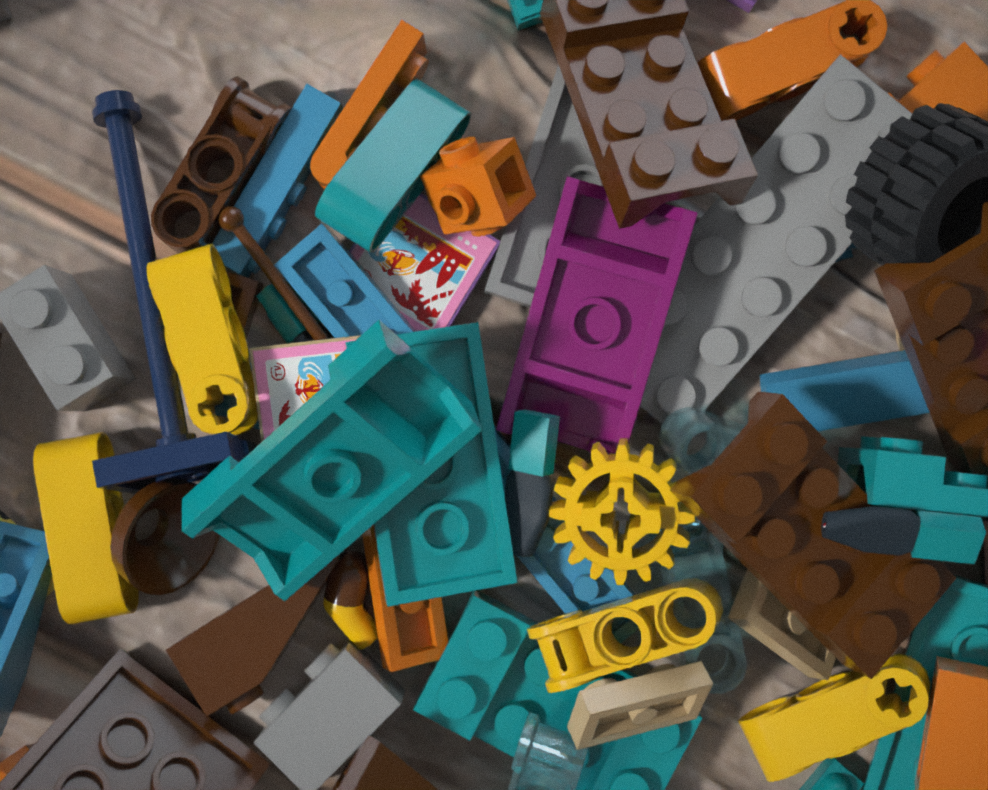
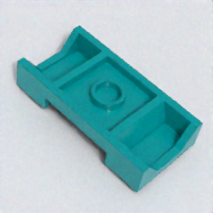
[182,320,483,601]
[837,436,988,517]
[413,590,702,790]

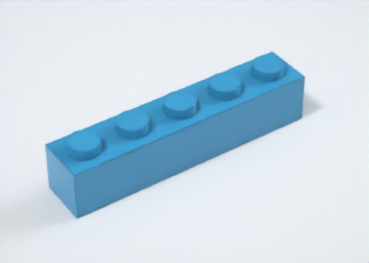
[212,84,343,278]

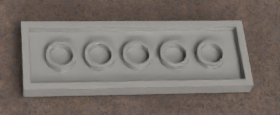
[641,54,912,439]

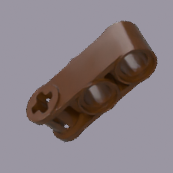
[151,76,292,254]

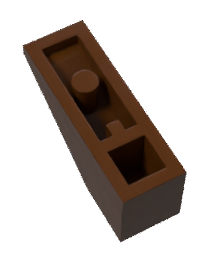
[166,549,347,717]

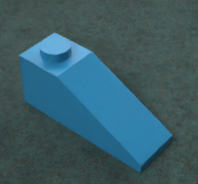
[0,521,52,737]

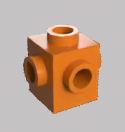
[420,137,537,237]

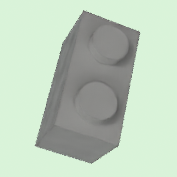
[0,265,136,412]
[253,641,406,790]

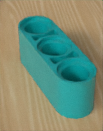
[315,78,472,253]

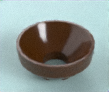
[110,478,220,595]

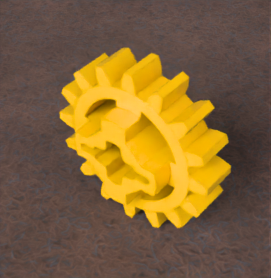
[549,438,695,585]

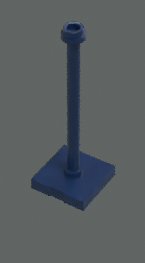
[92,90,257,494]

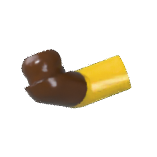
[323,551,378,650]

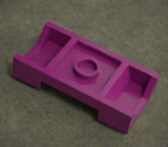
[496,176,698,455]

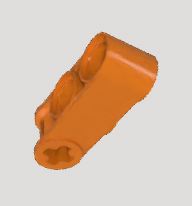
[697,0,888,121]

